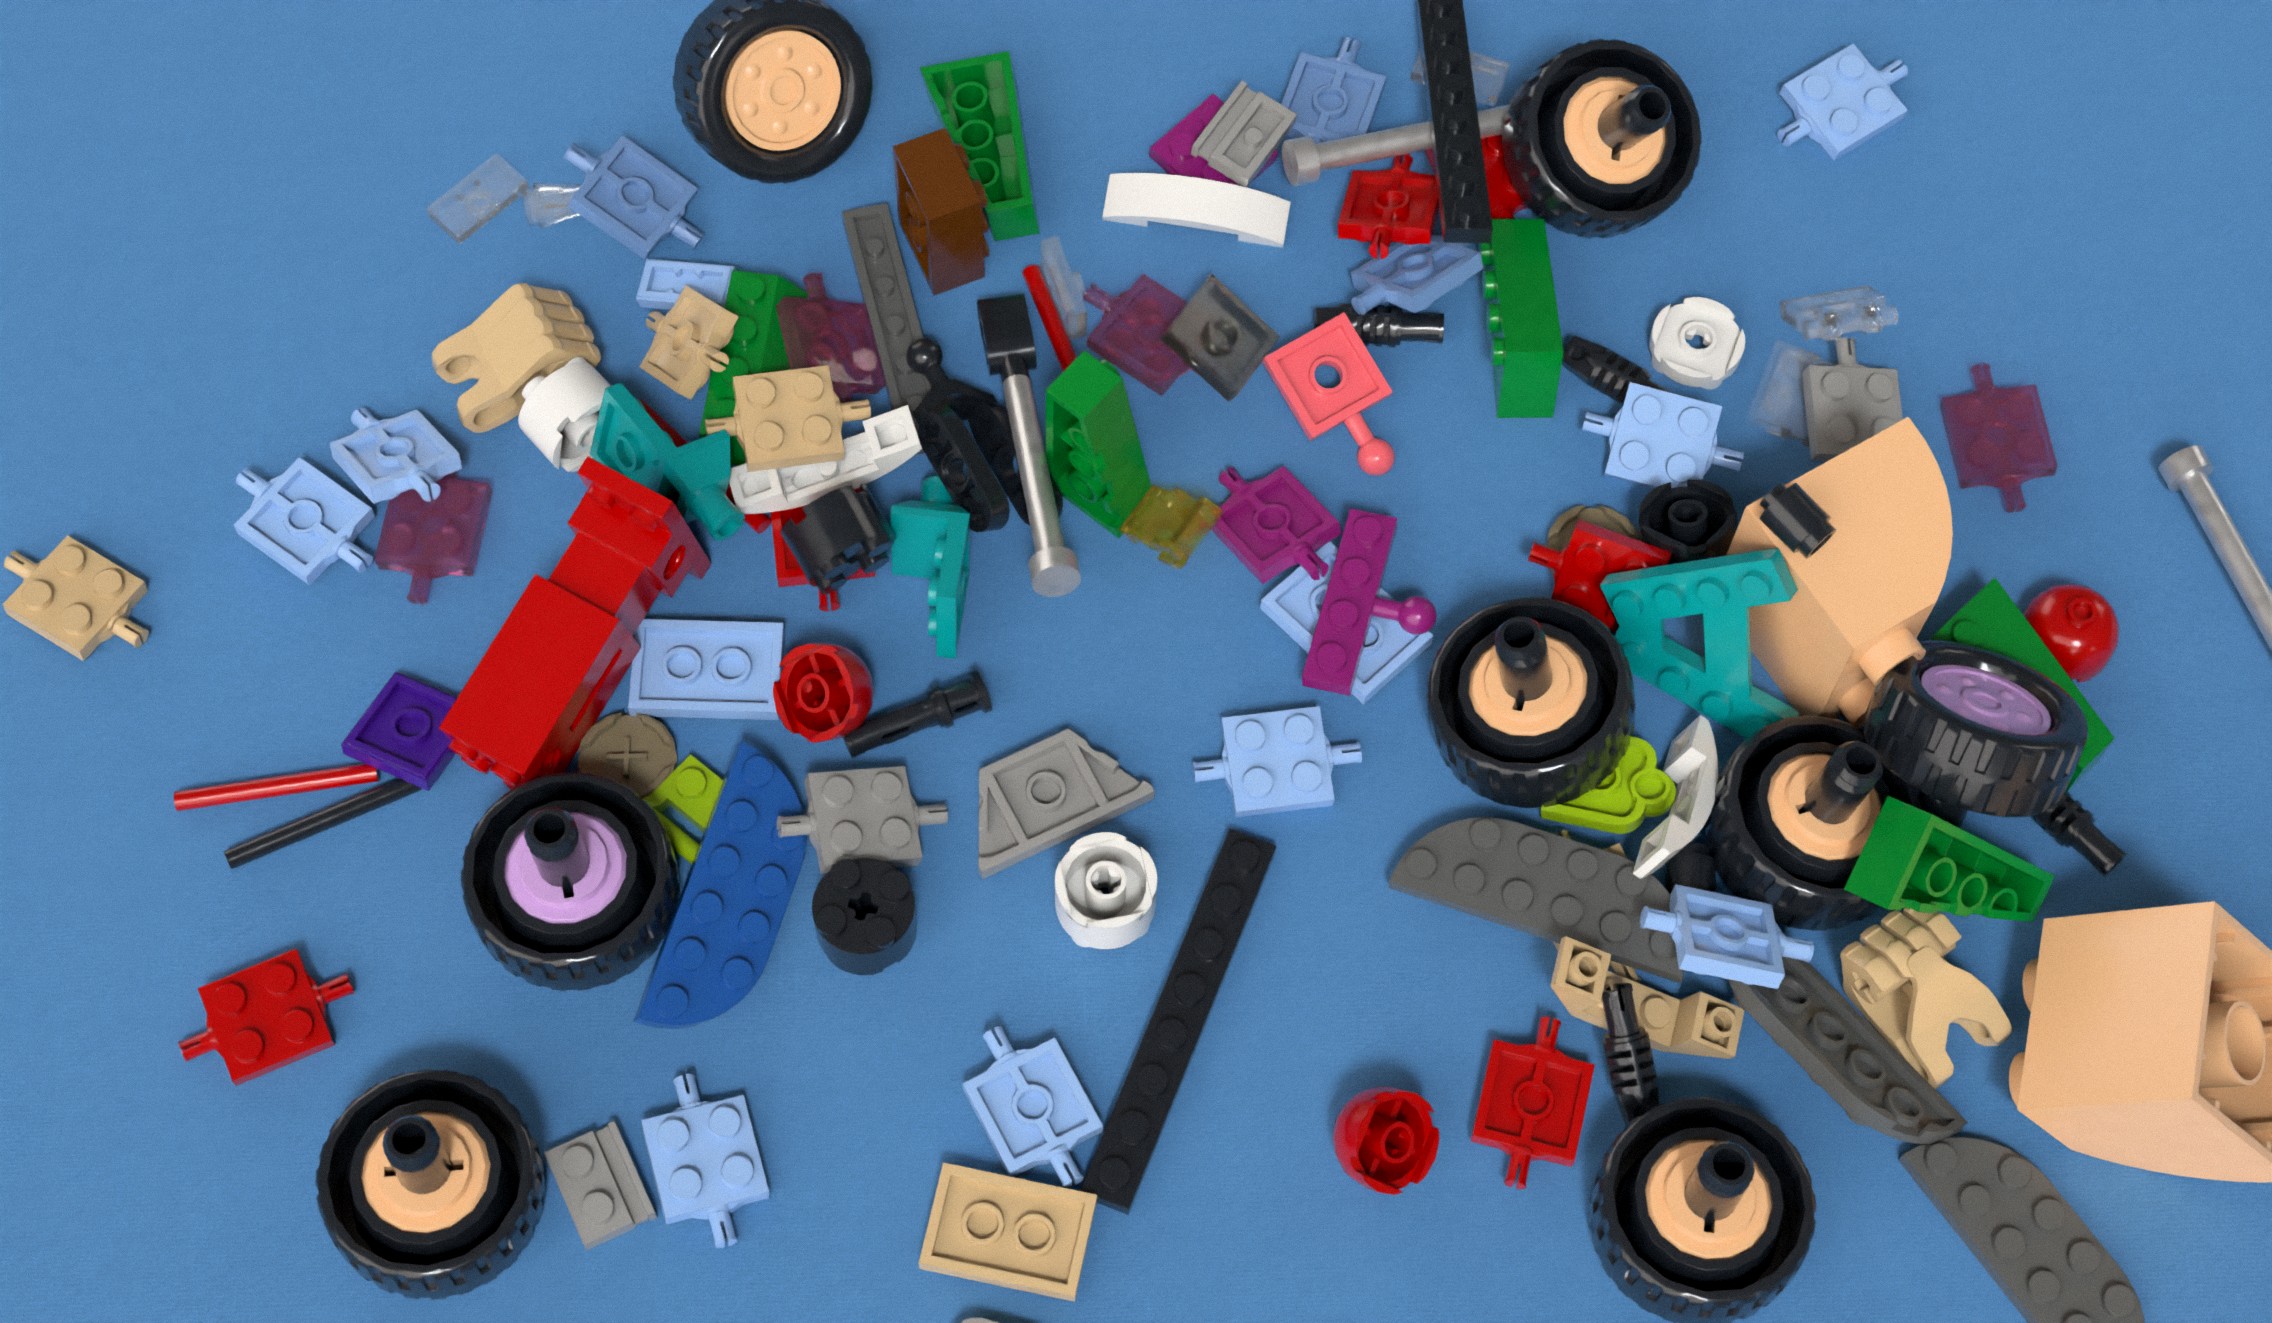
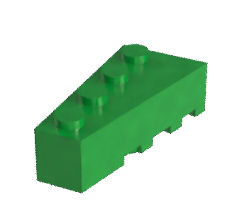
[920,51,1040,241]
[1478,219,1564,418]
[1046,350,1155,539]
[1930,577,2114,791]
[1844,796,2055,922]

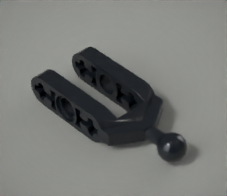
[906,338,1063,532]

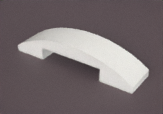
[1102,173,1291,248]
[729,405,922,514]
[1633,715,1718,879]

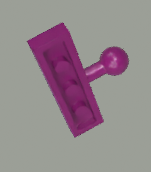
[1302,508,1437,696]

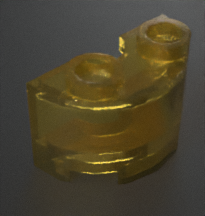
[1119,485,1223,570]

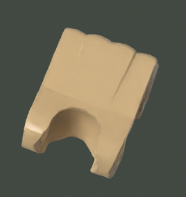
[432,283,601,433]
[1840,908,2012,1089]

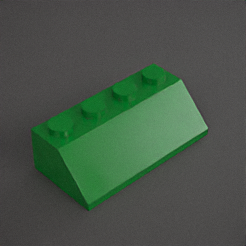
[699,270,829,465]

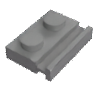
[1191,81,1297,188]
[544,1121,657,1251]

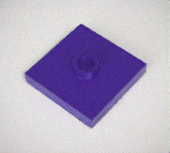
[341,671,457,791]

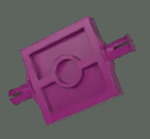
[1149,93,1278,186]
[1206,466,1341,584]

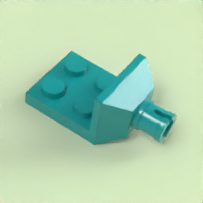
[590,383,745,541]
[890,476,970,659]

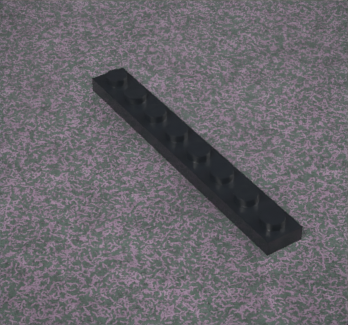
[1415,0,1493,243]
[1080,829,1277,1215]

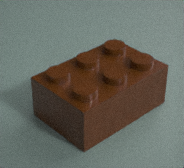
[893,128,989,296]

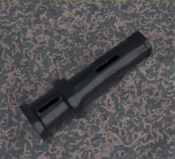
[843,670,993,758]

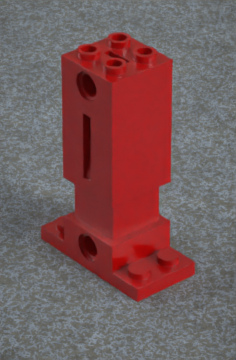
[439,456,711,789]

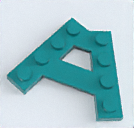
[1600,548,1800,738]

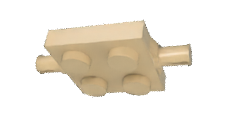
[639,285,739,400]
[705,365,871,472]
[2,535,149,661]

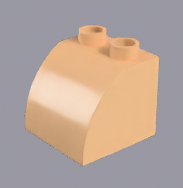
[1726,417,1953,728]
[2009,901,2272,1183]

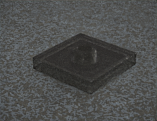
[1159,273,1280,402]

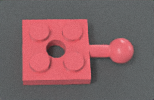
[1262,312,1395,476]

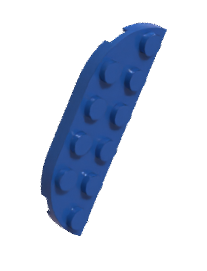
[633,741,806,1029]

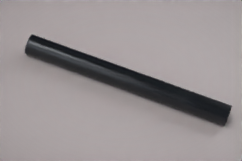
[224,778,422,869]

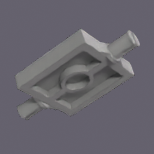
[1802,337,1903,461]
[776,766,948,874]

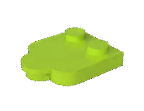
[1541,736,1676,834]

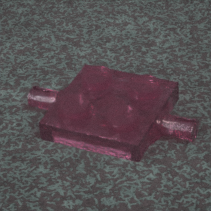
[776,273,886,403]
[1083,274,1223,396]
[1940,363,2058,513]
[374,454,492,605]

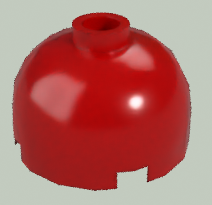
[2023,584,2120,682]
[773,642,874,743]
[1332,1086,1440,1195]

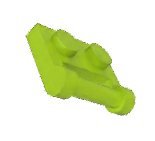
[641,754,723,864]

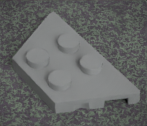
[978,729,1155,879]

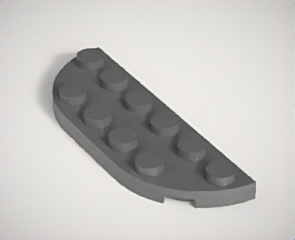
[1389,817,1684,983]
[1728,957,1968,1144]
[1898,1137,2145,1323]

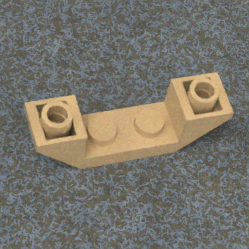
[1550,936,1745,1059]

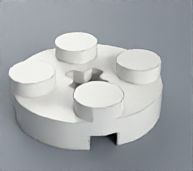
[1649,297,1745,390]

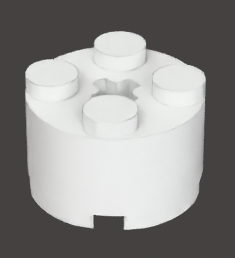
[518,357,611,472]
[1055,832,1157,949]

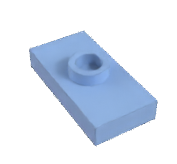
[636,259,737,310]

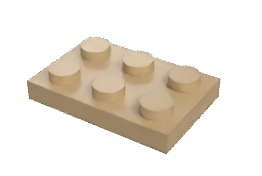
[919,1162,1097,1302]

